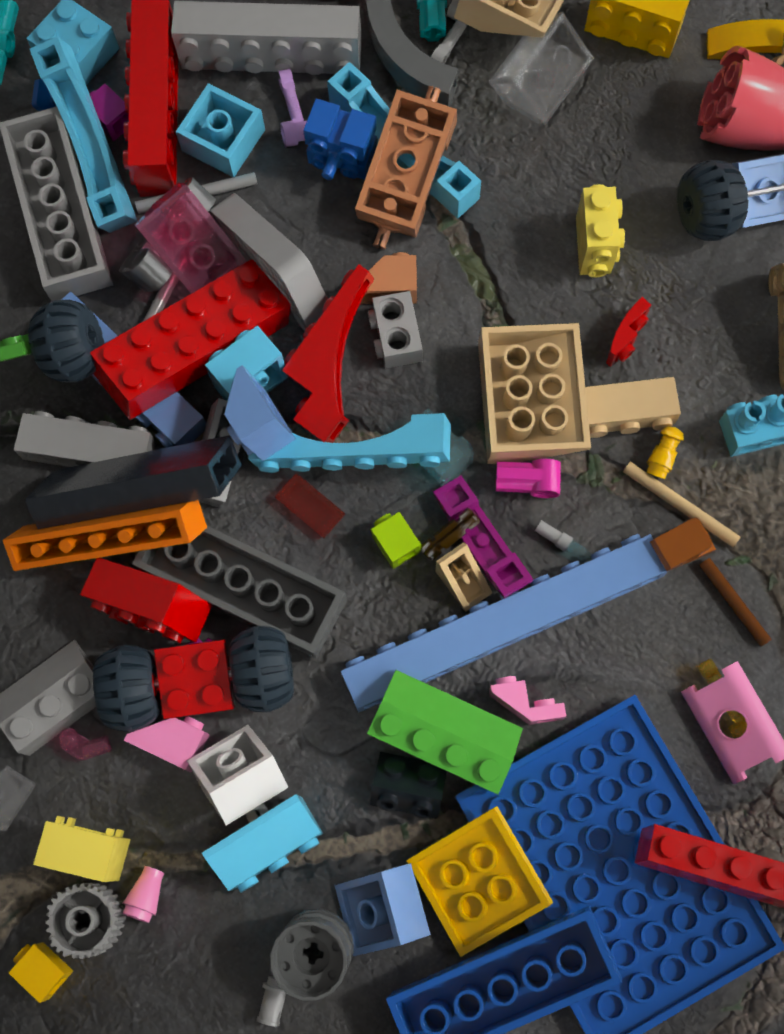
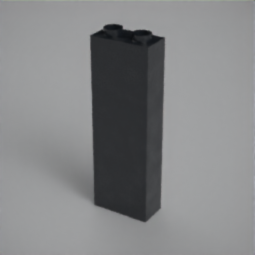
[25,435,242,529]

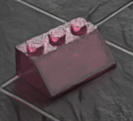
[135,182,247,294]

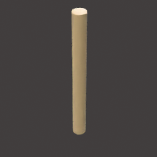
[623,461,741,547]

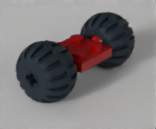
[93,626,294,732]

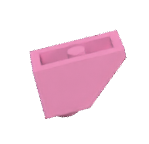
[124,716,210,772]

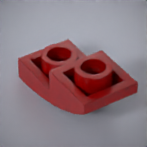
[606,296,651,367]

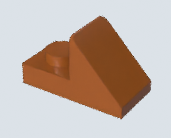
[650,517,716,571]

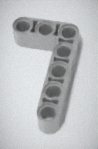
[209,193,328,331]

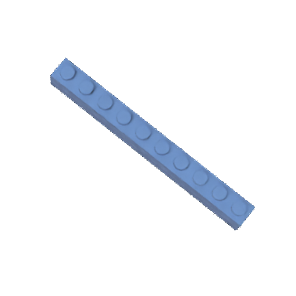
[341,534,668,713]

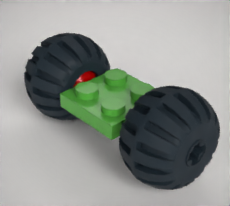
[0,300,105,382]

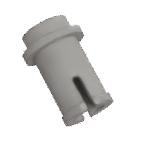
[257,976,287,1027]

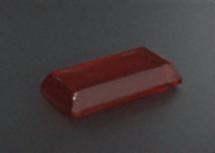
[275,473,346,538]

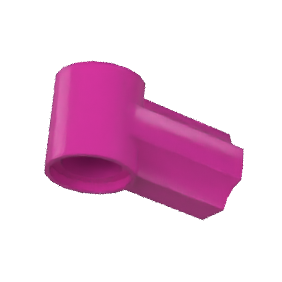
[495,459,561,498]

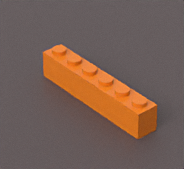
[2,500,207,571]

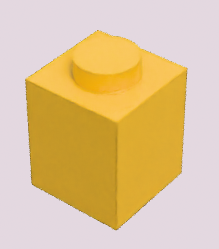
[9,942,73,1003]

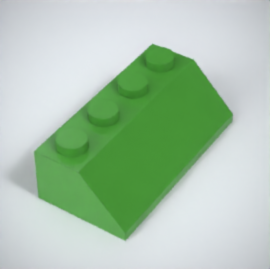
[367,670,523,795]

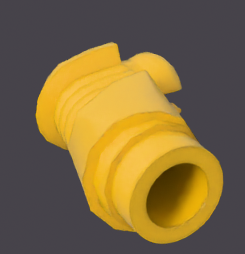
[646,426,684,479]

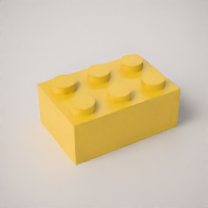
[584,0,690,58]

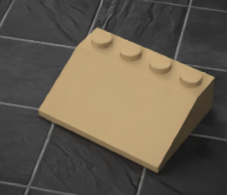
[454,0,564,38]
[478,323,591,464]

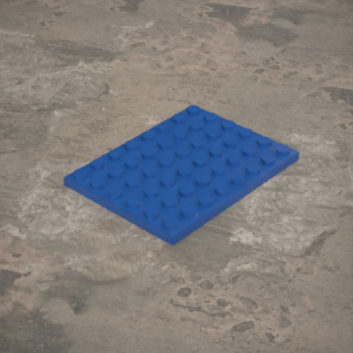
[455,695,784,1034]

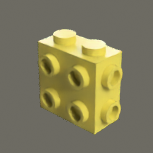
[576,184,625,278]

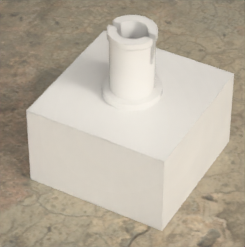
[187,725,288,825]

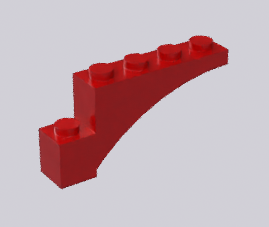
[282,264,375,443]

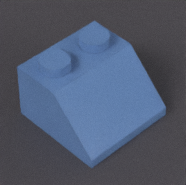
[224,365,296,461]
[335,863,431,956]

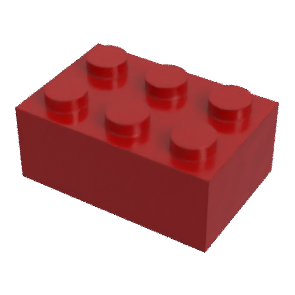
[80,558,212,644]

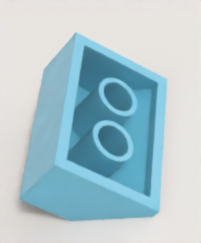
[202,794,323,893]

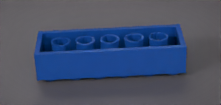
[386,905,622,1034]

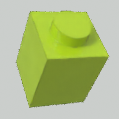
[371,512,421,569]

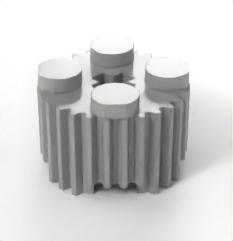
[45,883,126,959]

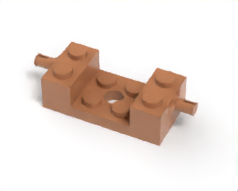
[355,86,457,250]

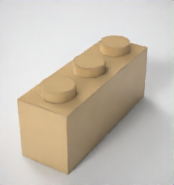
[585,377,681,438]

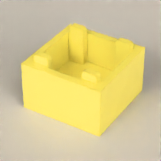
[33,816,131,882]

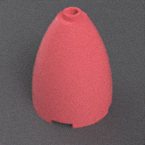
[697,46,784,151]

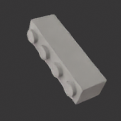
[14,411,157,467]

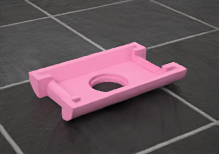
[681,661,784,784]

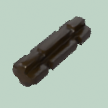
[421,508,480,560]

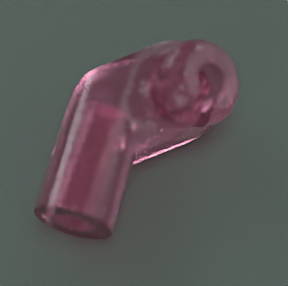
[59,728,111,761]

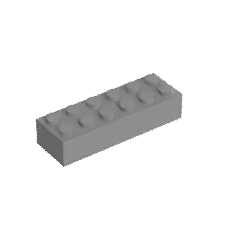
[171,1,362,75]
[0,106,113,301]

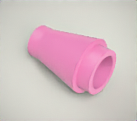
[122,866,164,923]

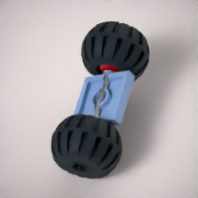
[676,154,784,241]

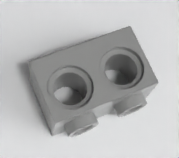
[368,291,423,369]

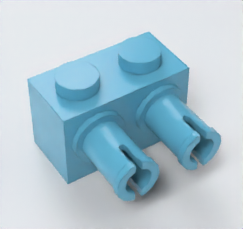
[719,394,784,457]

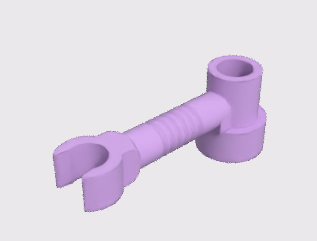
[278,69,307,148]

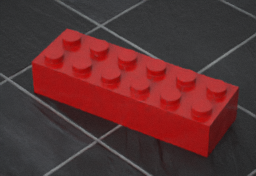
[123,0,179,197]
[91,259,291,420]

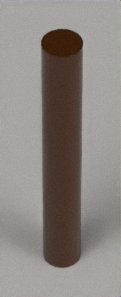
[699,558,772,647]

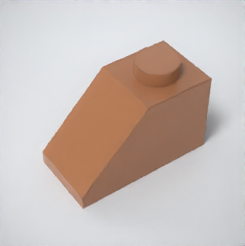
[360,252,417,304]

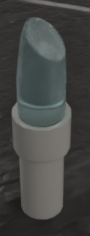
[535,520,592,561]

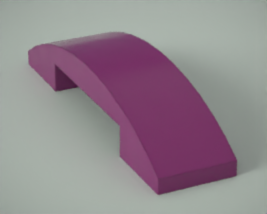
[433,475,533,598]

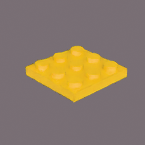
[406,806,553,957]

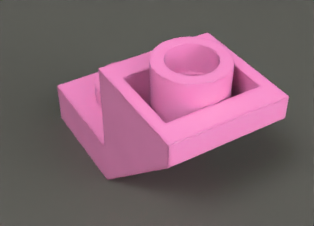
[489,676,566,725]

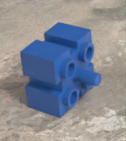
[303,98,377,180]

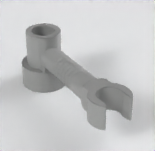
[431,0,467,64]

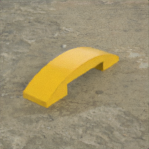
[707,19,784,59]

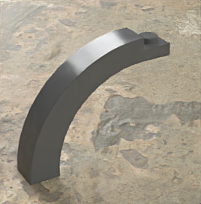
[366,0,458,107]

